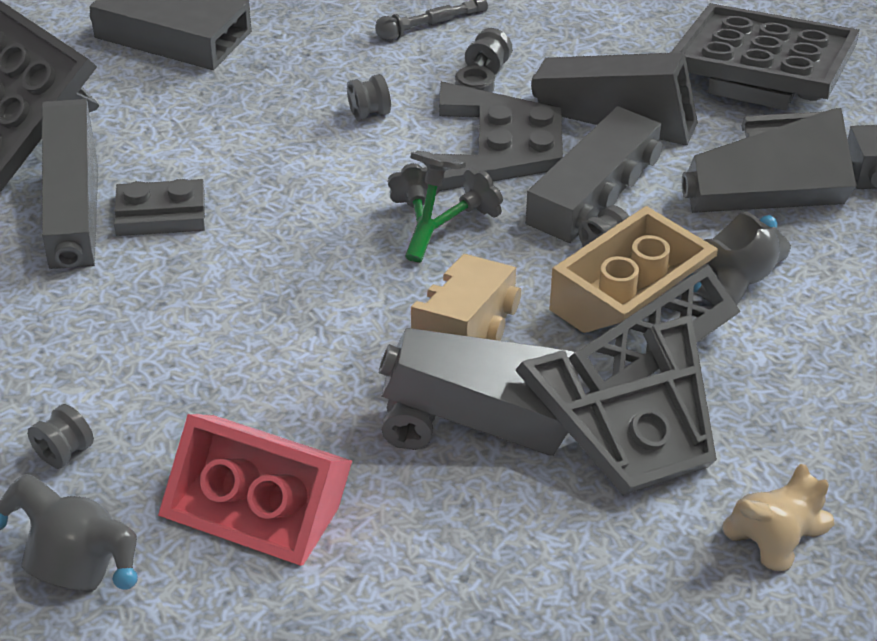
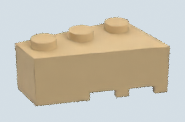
[411,254,521,341]

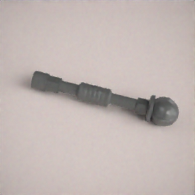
[375,0,488,40]

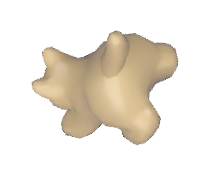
[722,464,835,571]

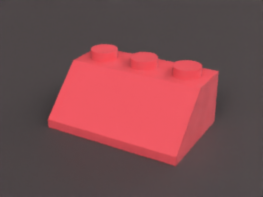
[158,414,352,566]

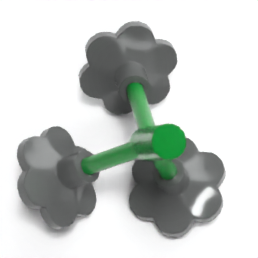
[387,150,503,263]

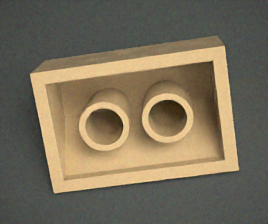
[549,206,718,333]

